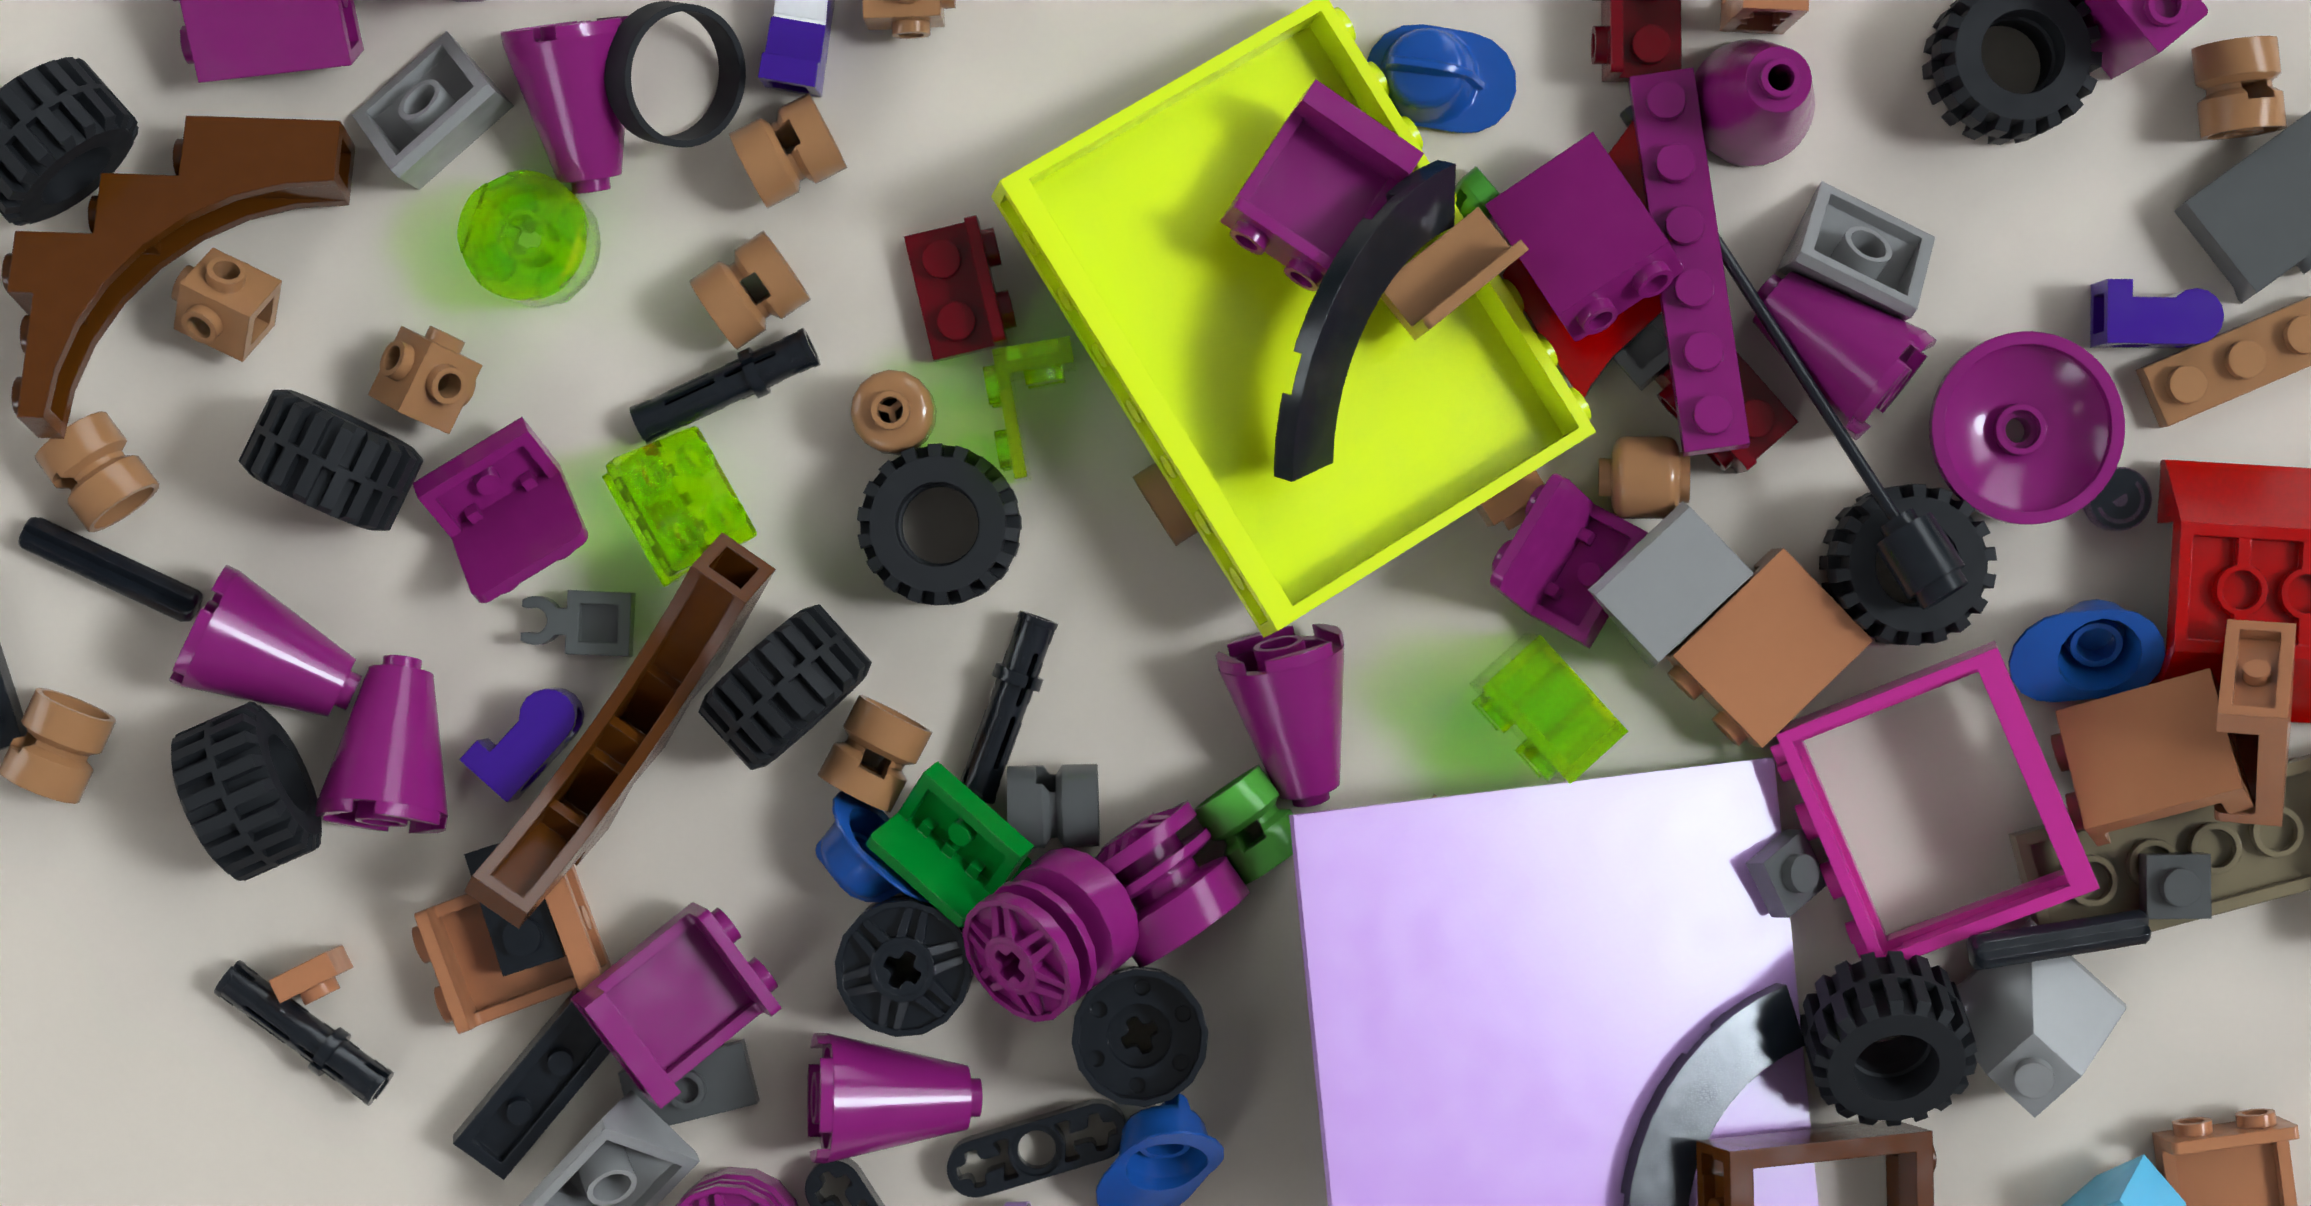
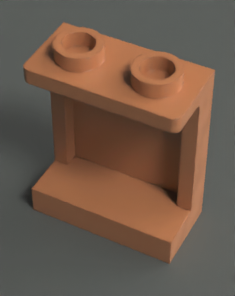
[1665,548,1873,748]
[2214,619,2296,827]
[2051,668,2255,846]
[412,865,611,1034]
[2152,1108,2300,1206]

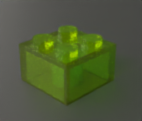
[1469,633,1629,784]

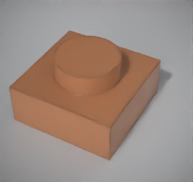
[1476,470,1544,531]
[268,945,354,1005]

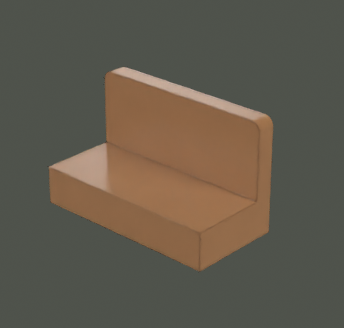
[1381,207,1529,340]

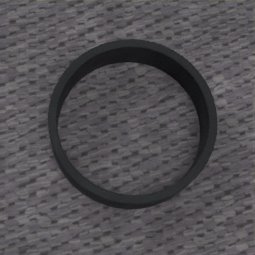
[604,1,746,148]

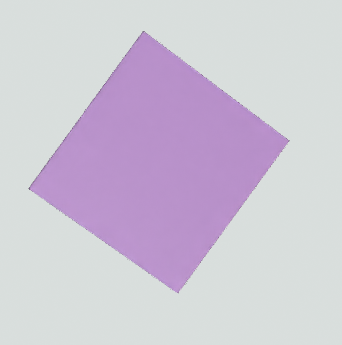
[1289,757,1819,1206]

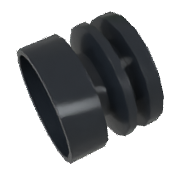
[835,892,974,1037]
[1071,966,1209,1107]

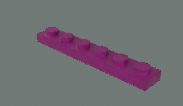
[1628,67,1750,457]

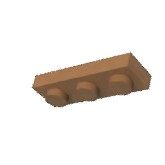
[2135,296,2311,428]

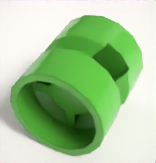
[1194,764,1293,885]

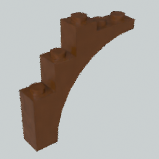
[2,116,355,439]
[464,532,776,929]

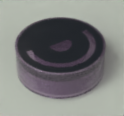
[2083,467,2152,531]

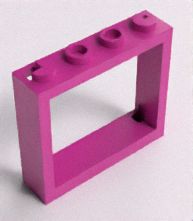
[1770,641,2100,960]

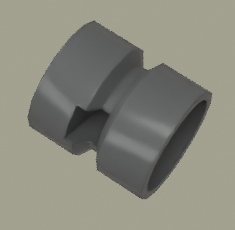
[1007,764,1100,848]

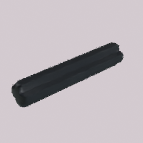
[18,517,203,622]
[1966,909,2152,970]

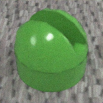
[1455,166,1500,219]

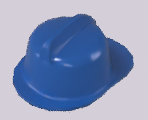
[1367,24,1516,133]
[2008,599,2166,702]
[815,791,931,904]
[1096,1094,1224,1206]

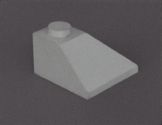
[1956,919,2126,1118]

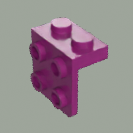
[413,417,588,603]
[1490,473,1648,649]

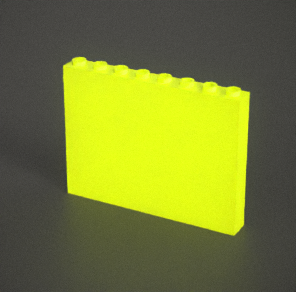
[991,0,1596,638]

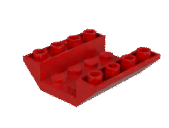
[2148,459,2311,723]

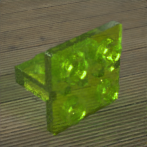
[602,426,757,587]

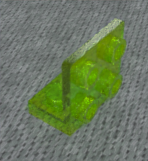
[983,336,1077,483]

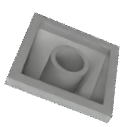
[352,31,514,190]
[1777,181,1935,321]
[1588,501,1754,668]
[519,1090,700,1206]

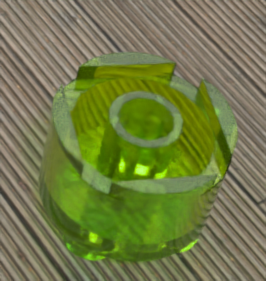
[457,170,601,307]

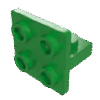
[866,761,1034,927]

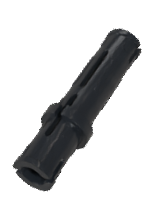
[629,328,821,444]
[960,610,1058,804]
[214,960,394,1106]

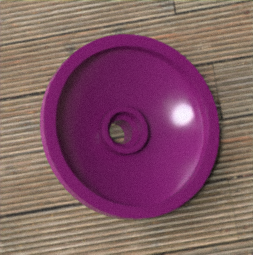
[1929,331,2125,525]

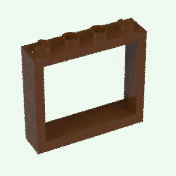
[1696,1121,1937,1206]

